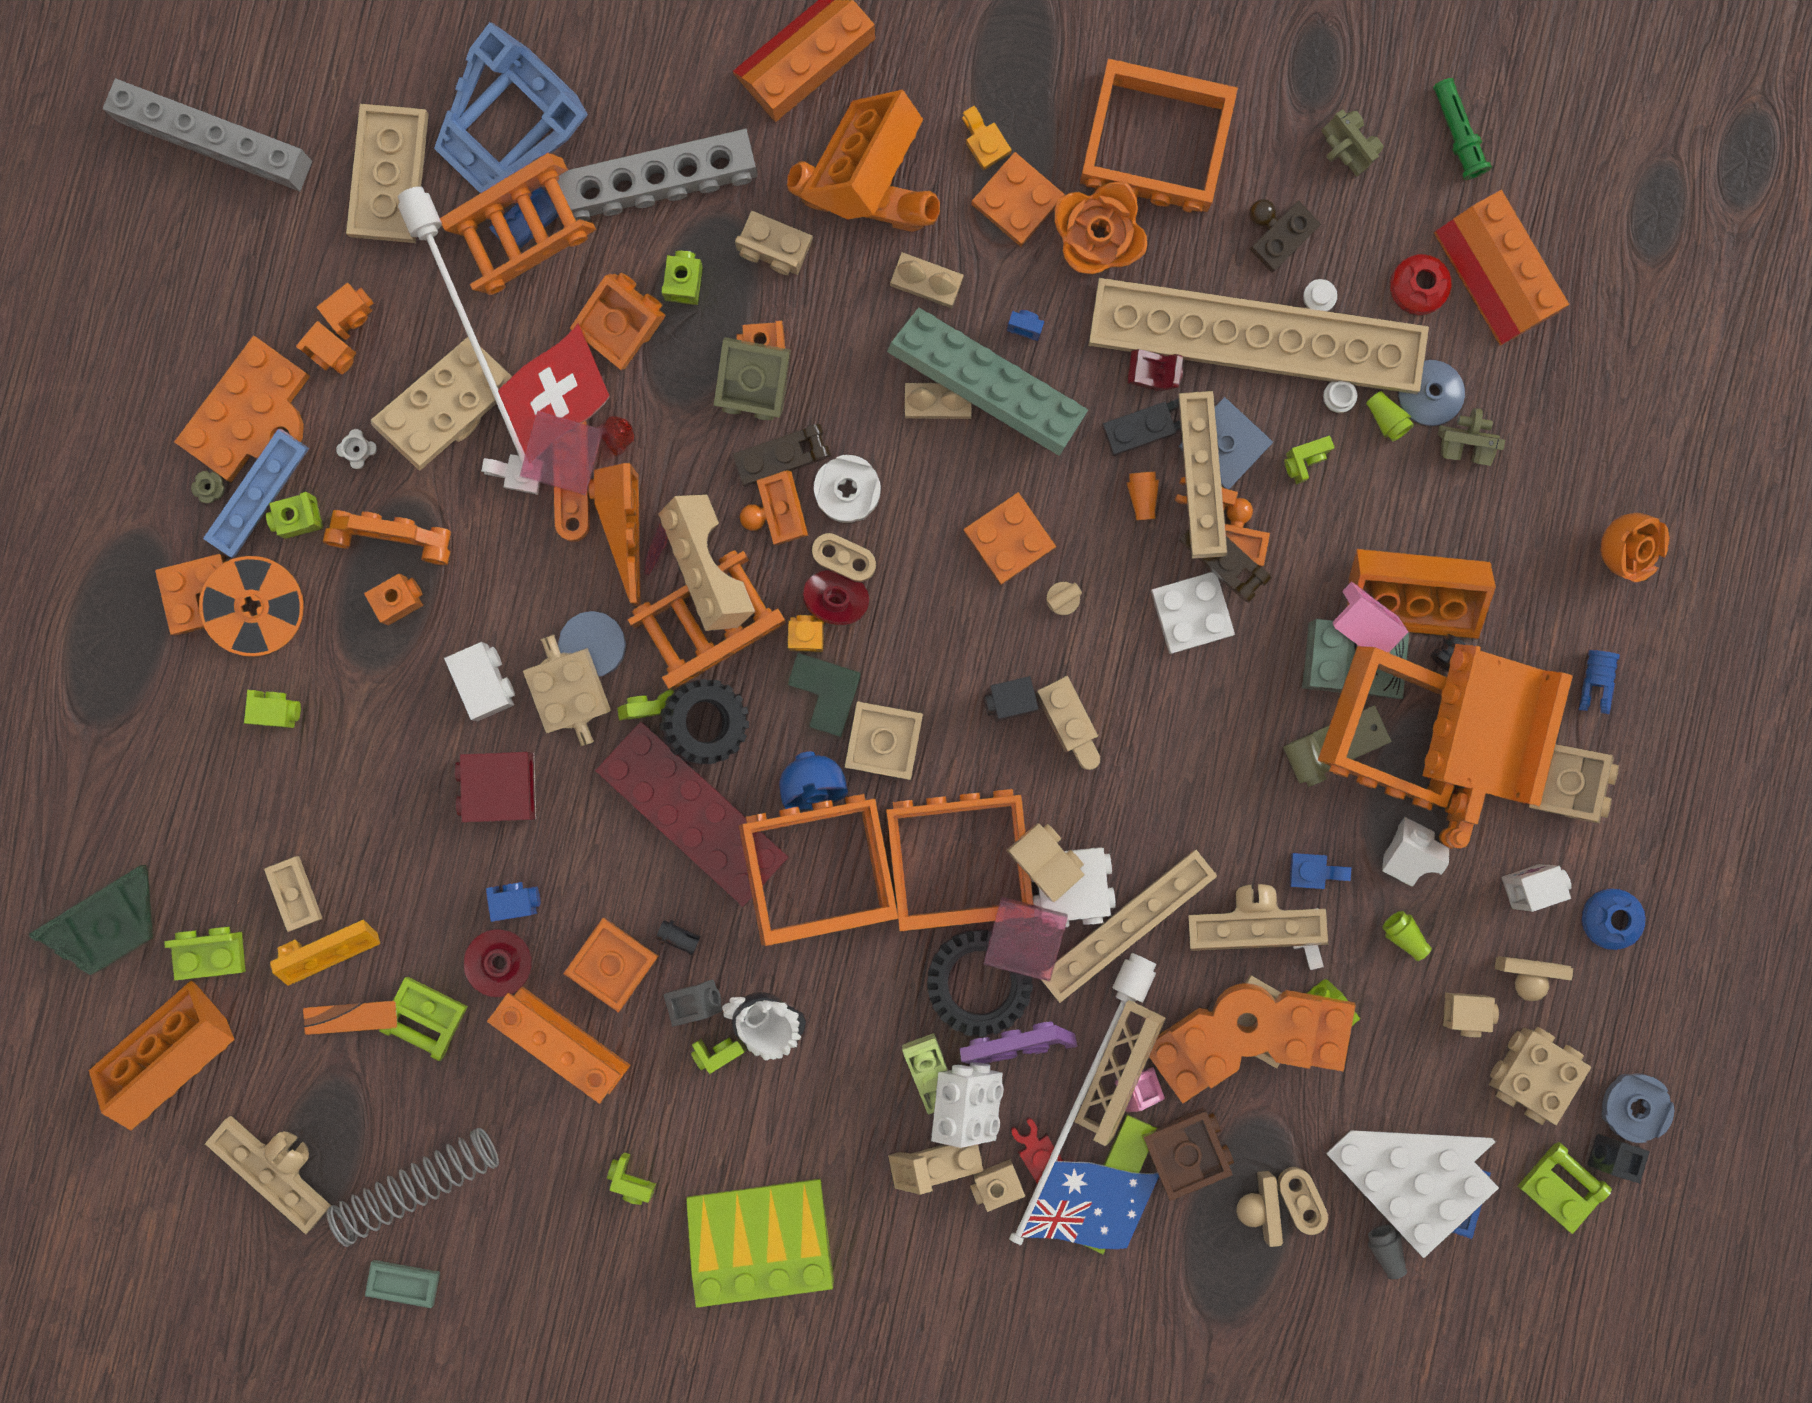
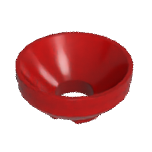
[1390,254,1452,315]

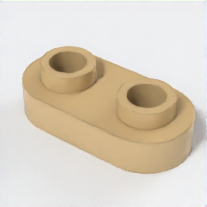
[812,533,876,582]
[1277,1167,1328,1235]

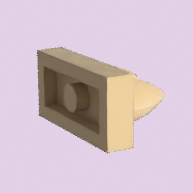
[890,252,964,309]
[905,383,971,419]

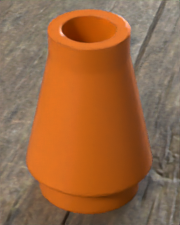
[1126,471,1160,520]

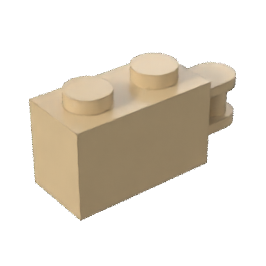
[1035,676,1100,770]

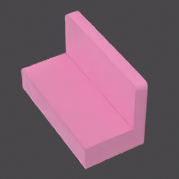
[1333,582,1408,653]

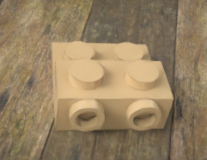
[1529,744,1619,824]

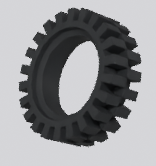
[927,929,1033,1037]

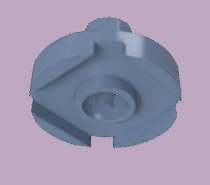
[1602,1073,1674,1143]

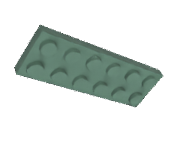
[887,307,1088,456]

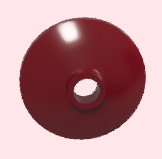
[803,570,869,625]
[464,929,532,997]

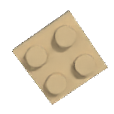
[845,702,923,780]

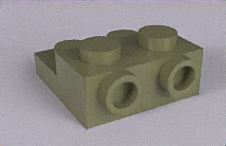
[714,337,791,420]

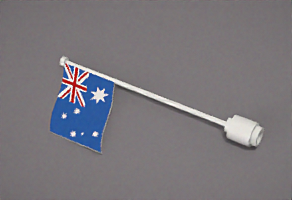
[1009,953,1159,1249]

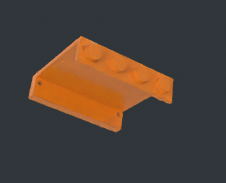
[1422,644,1573,806]

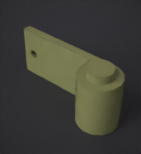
[1283,705,1392,787]

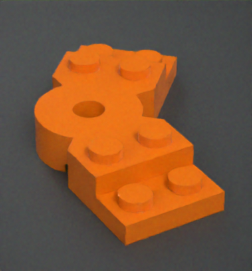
[1149,983,1356,1103]

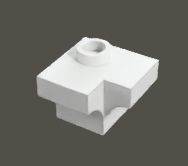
[1382,817,1449,887]

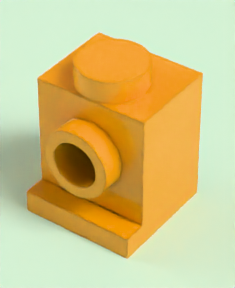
[788,615,824,652]

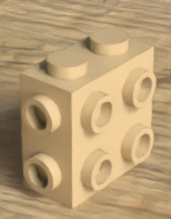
[1489,1027,1591,1125]

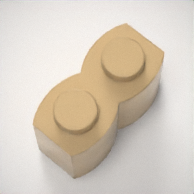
[1006,823,1085,902]

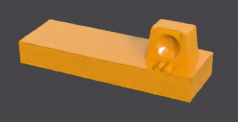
[270,919,380,986]

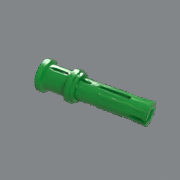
[1433,78,1492,180]

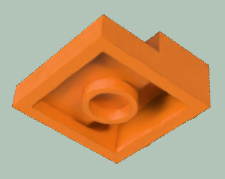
[570,273,666,370]

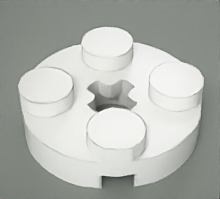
[814,455,881,523]

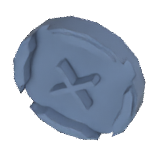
[558,611,627,677]

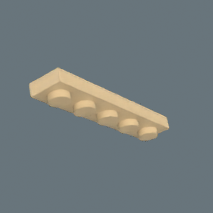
[1179,391,1227,559]

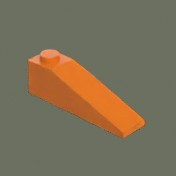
[589,463,641,606]

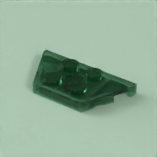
[29,865,153,975]

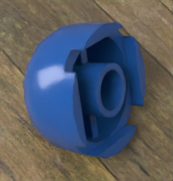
[779,751,848,811]

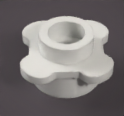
[336,429,377,469]

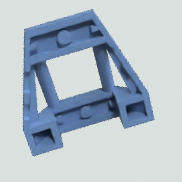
[434,22,588,193]

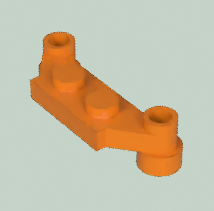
[323,510,451,565]

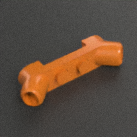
[787,161,940,231]

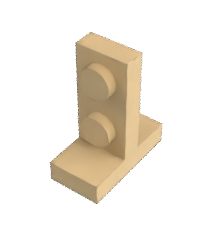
[888,1144,983,1195]

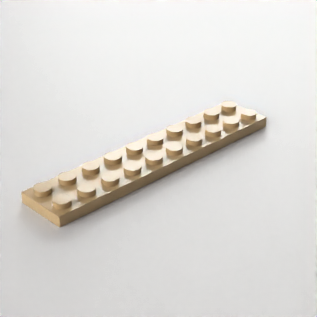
[1088,278,1429,394]

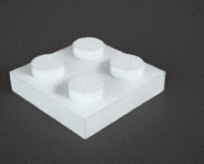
[1151,572,1235,654]

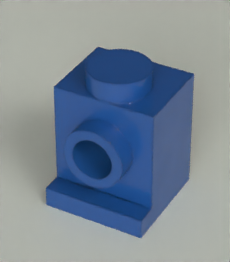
[486,882,541,922]

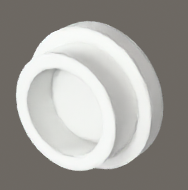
[1303,279,1337,311]
[1323,381,1357,413]

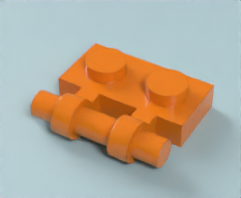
[1439,788,1486,848]

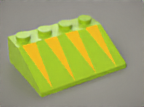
[686,1179,834,1308]

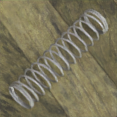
[326,1128,499,1247]

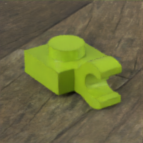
[617,690,674,721]

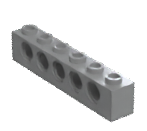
[103,78,312,191]
[558,129,758,221]

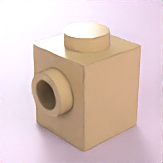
[1443,992,1499,1037]
[970,1159,1025,1212]

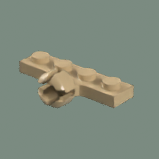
[1189,884,1328,951]
[205,1116,331,1234]

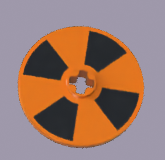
[199,556,304,656]

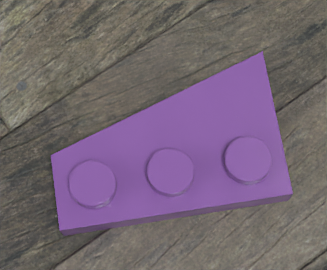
[960,1022,1078,1065]

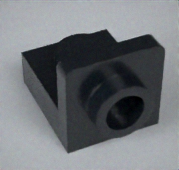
[1588,1134,1650,1184]

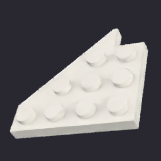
[1326,1130,1499,1258]

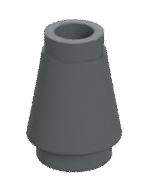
[1368,1225,1407,1280]

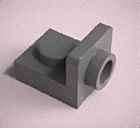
[663,979,722,1027]

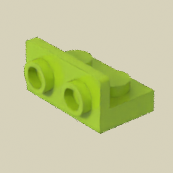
[164,927,246,981]

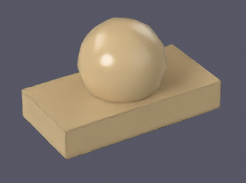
[1495,956,1573,1002]
[1236,1171,1283,1247]

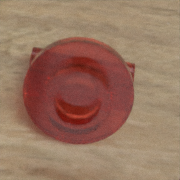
[596,416,634,457]

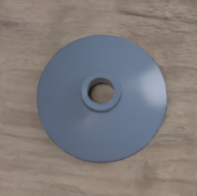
[1398,360,1465,426]

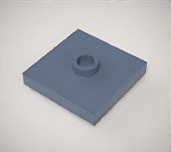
[1178,397,1273,489]

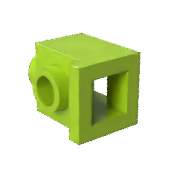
[662,251,703,305]
[266,492,324,539]
[244,690,301,728]

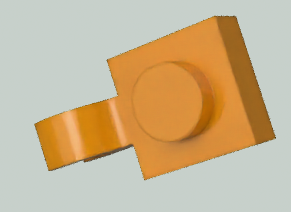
[962,106,1012,170]

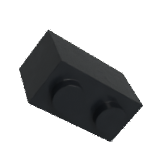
[983,676,1038,722]

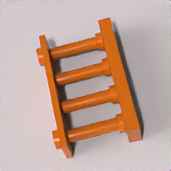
[440,152,596,295]
[628,550,786,690]
[487,986,631,1104]

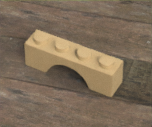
[659,495,755,631]

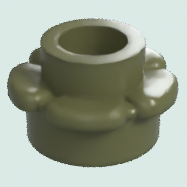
[191,471,225,504]

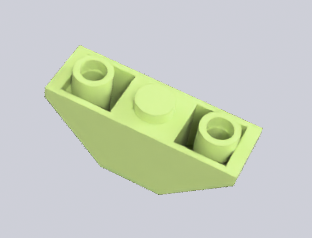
[902,1033,948,1115]

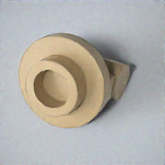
[1046,582,1082,615]

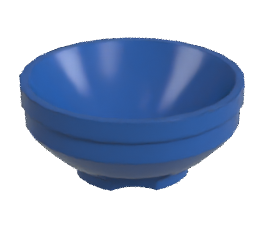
[1581,888,1645,950]

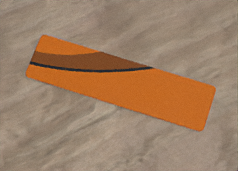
[303,1001,397,1035]

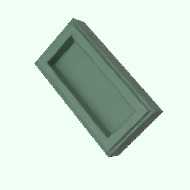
[365,1260,440,1308]

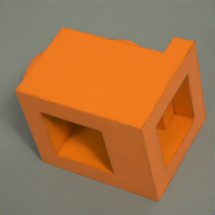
[316,283,374,340]
[296,321,356,374]
[737,321,785,348]

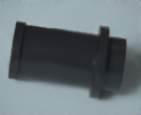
[656,920,701,956]

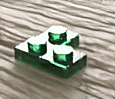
[788,653,862,737]

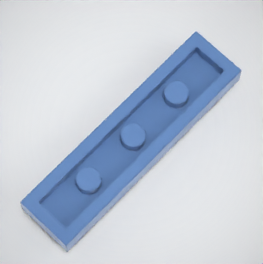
[203,429,309,558]

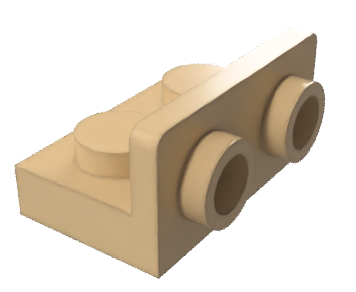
[735,210,813,275]

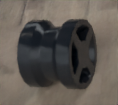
[1430,634,1467,672]

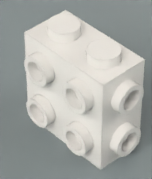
[1031,847,1115,928]
[931,1062,1004,1148]

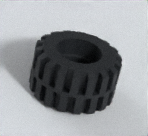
[659,679,749,764]

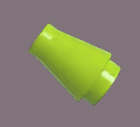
[1366,391,1414,442]
[1382,911,1432,961]

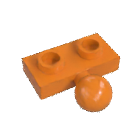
[740,471,808,545]
[1225,498,1270,567]

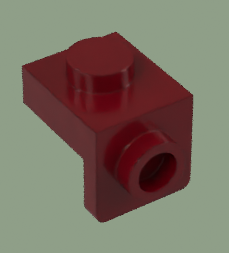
[1127,349,1183,392]

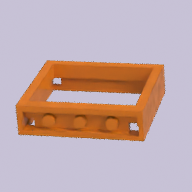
[1079,59,1238,213]
[1318,646,1454,811]
[887,789,1035,931]
[739,794,898,946]

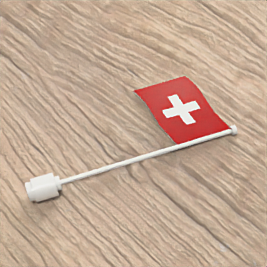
[398,187,610,475]

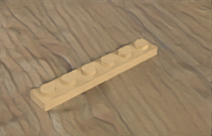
[1038,850,1217,1003]

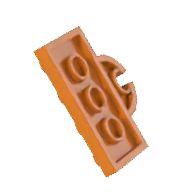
[174,335,310,482]

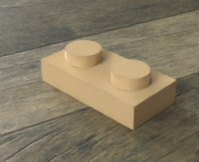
[264,856,323,932]

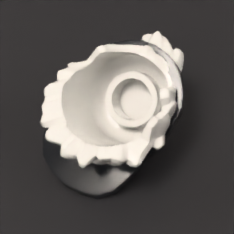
[722,992,806,1060]

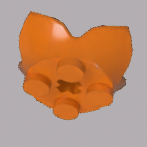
[1055,182,1147,274]

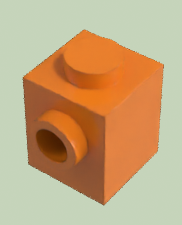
[364,573,423,626]

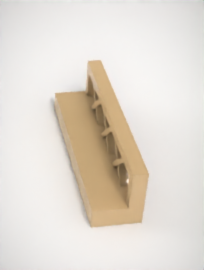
[1075,1000,1166,1146]

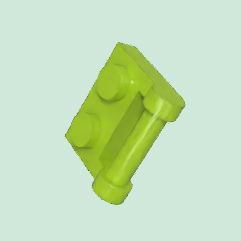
[379,977,468,1061]
[1517,1142,1612,1234]

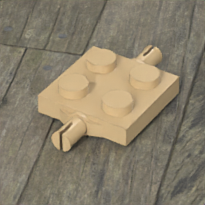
[523,635,611,746]

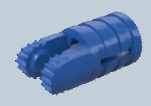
[1579,650,1620,714]

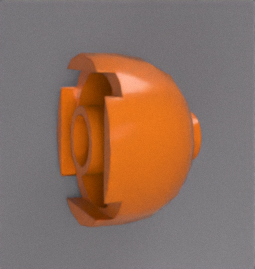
[1600,513,1670,582]

